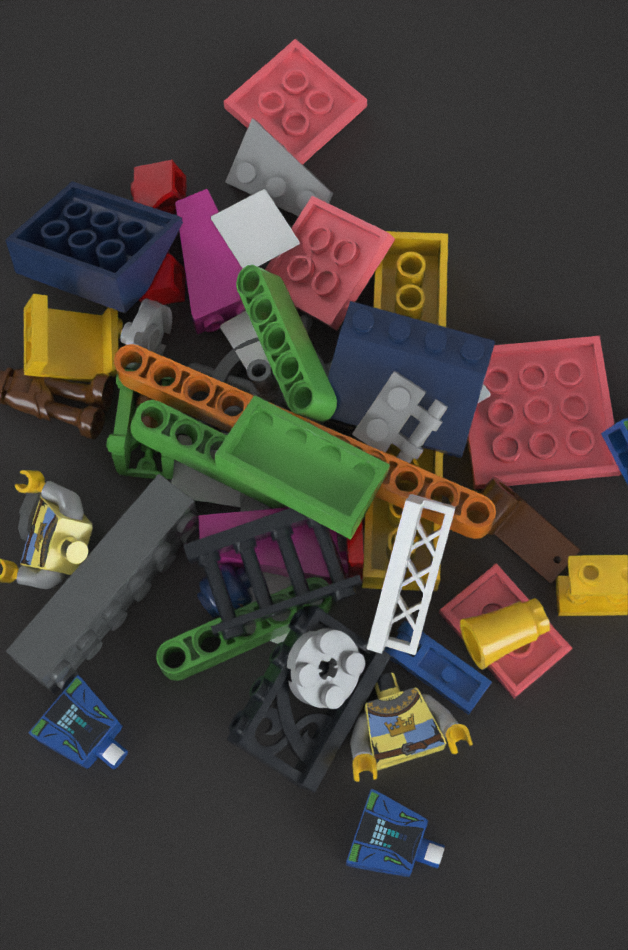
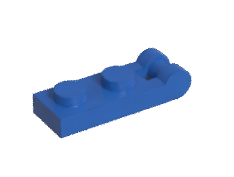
[384,621,492,715]

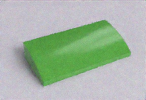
[215,395,390,540]

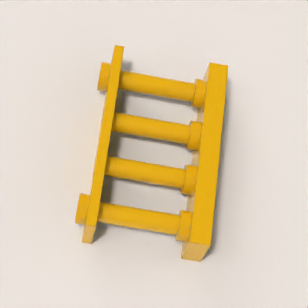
[556,555,628,616]

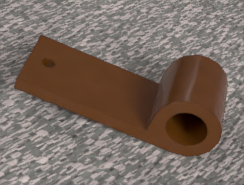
[467,477,581,584]

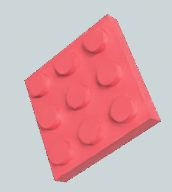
[224,39,367,165]
[265,196,395,331]

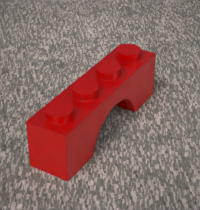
[131,160,186,305]

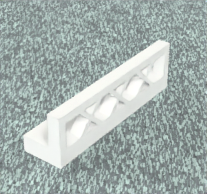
[367,494,456,655]

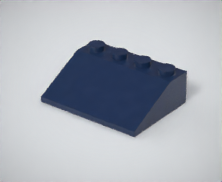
[5,181,183,313]
[328,301,495,458]

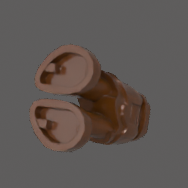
[0,368,114,440]

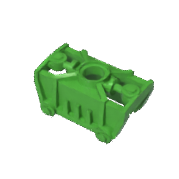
[106,369,181,480]

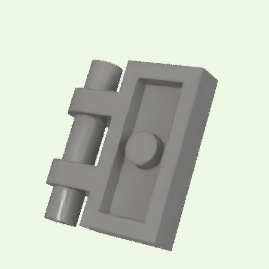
[352,371,448,463]

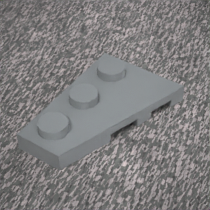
[225,118,333,216]

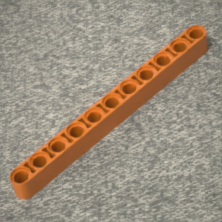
[114,344,496,539]

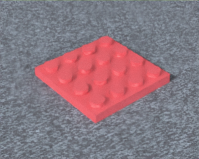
[467,336,621,489]

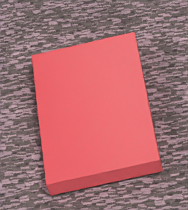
[439,563,572,699]

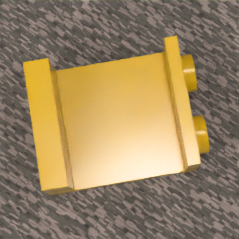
[24,294,123,382]

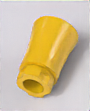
[460,598,550,670]

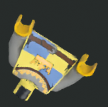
[0,470,93,589]
[350,673,473,782]

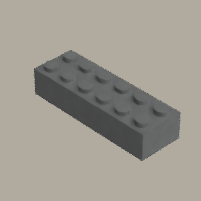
[6,474,199,695]

